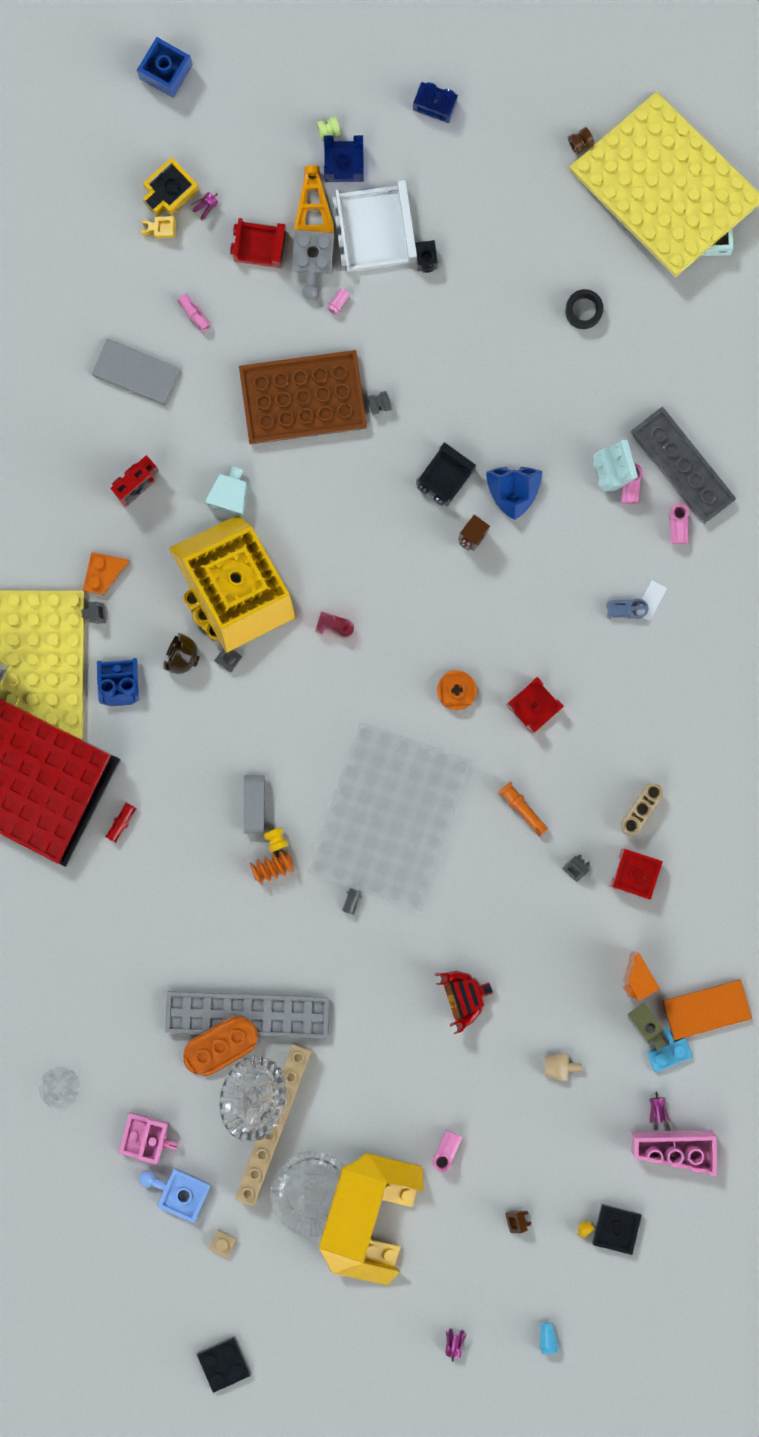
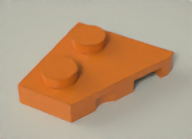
[83,552,129,595]

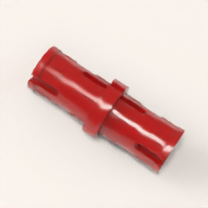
[105,802,137,843]

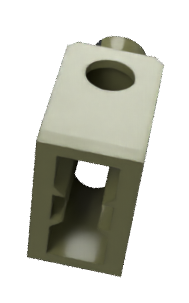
[627,1002,668,1050]

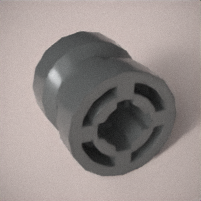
[367,391,392,415]

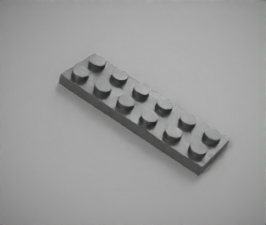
[631,406,736,524]

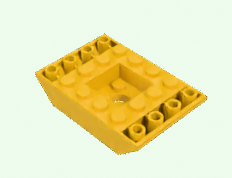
[168,515,295,653]

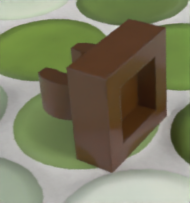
[505,1210,532,1233]

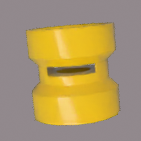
[263,827,289,853]

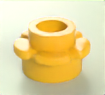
[577,1220,595,1239]

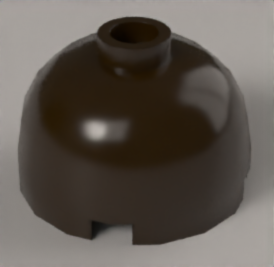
[163,633,200,674]

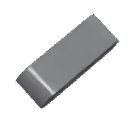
[244,775,265,834]

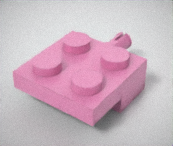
[119,1113,178,1164]

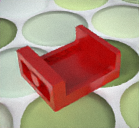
[230,218,286,268]

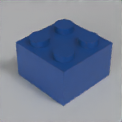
[137,37,193,98]

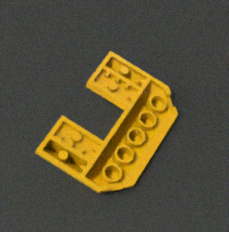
[318,1152,424,1285]

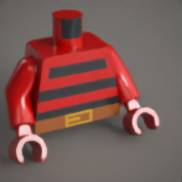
[435,970,493,1034]

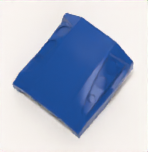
[97,658,139,706]

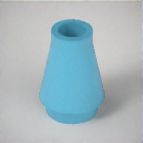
[539,1323,559,1354]

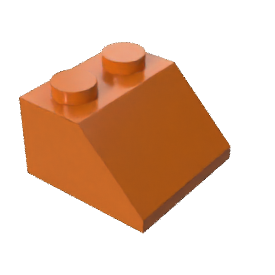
[623,951,660,1001]

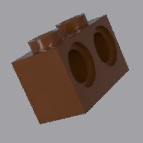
[458,514,490,551]

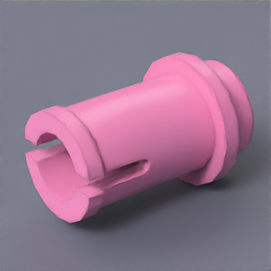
[327,288,350,315]

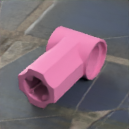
[620,463,643,504]
[668,503,689,544]
[432,1130,462,1172]

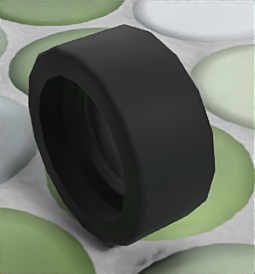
[565,289,604,329]

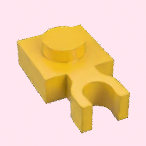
[141,216,176,239]

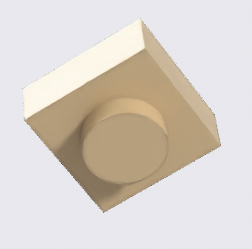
[209,1229,236,1258]

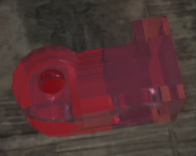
[315,612,354,638]

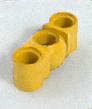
[183,589,219,641]

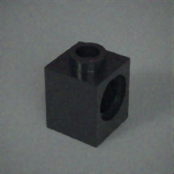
[415,240,438,273]

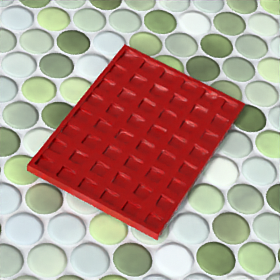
[0,698,112,864]

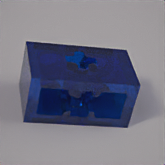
[413,82,458,123]

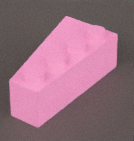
[631,1130,717,1177]

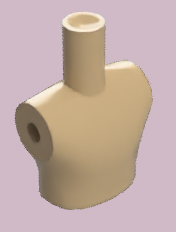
[545,1054,582,1081]

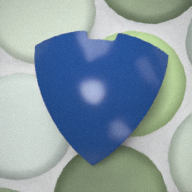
[486,467,542,520]

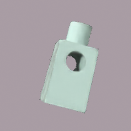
[205,467,248,517]

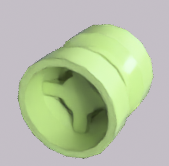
[316,116,341,141]

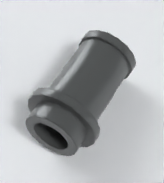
[342,888,362,915]

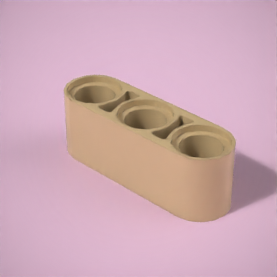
[620,783,663,835]

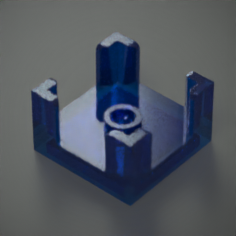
[324,135,364,182]

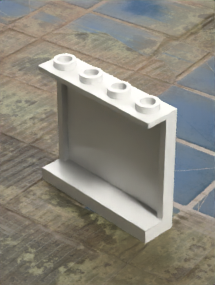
[332,180,417,272]

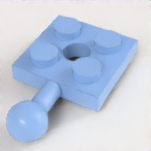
[139,1168,211,1223]

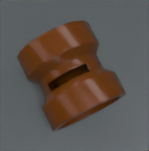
[568,127,594,154]

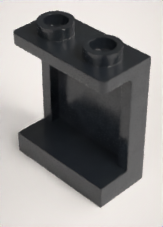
[416,442,476,507]

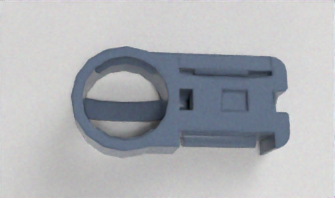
[606,599,649,620]

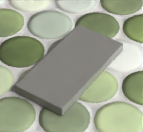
[92,338,180,405]

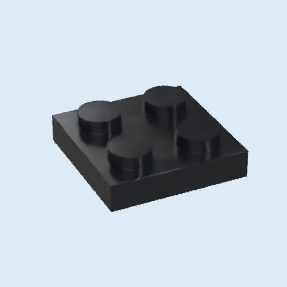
[592,1204,642,1255]
[197,1336,251,1393]

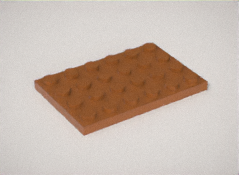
[239,350,367,445]

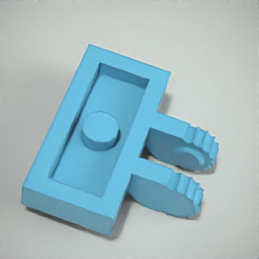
[647,1027,693,1073]

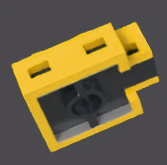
[143,157,200,217]

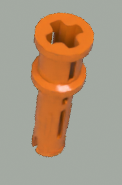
[498,781,549,836]

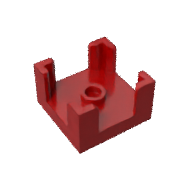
[506,677,564,734]
[609,849,663,900]

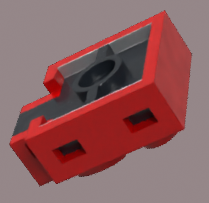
[110,455,159,508]

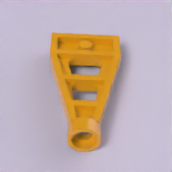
[294,165,335,246]

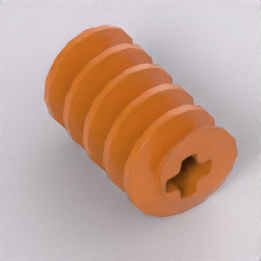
[249,849,294,885]

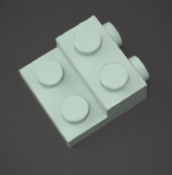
[593,440,638,492]

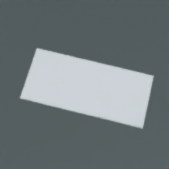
[634,580,667,621]

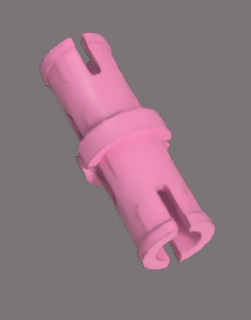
[177,294,211,332]

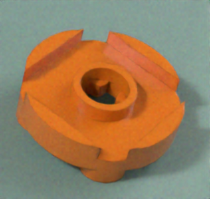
[437,670,477,711]

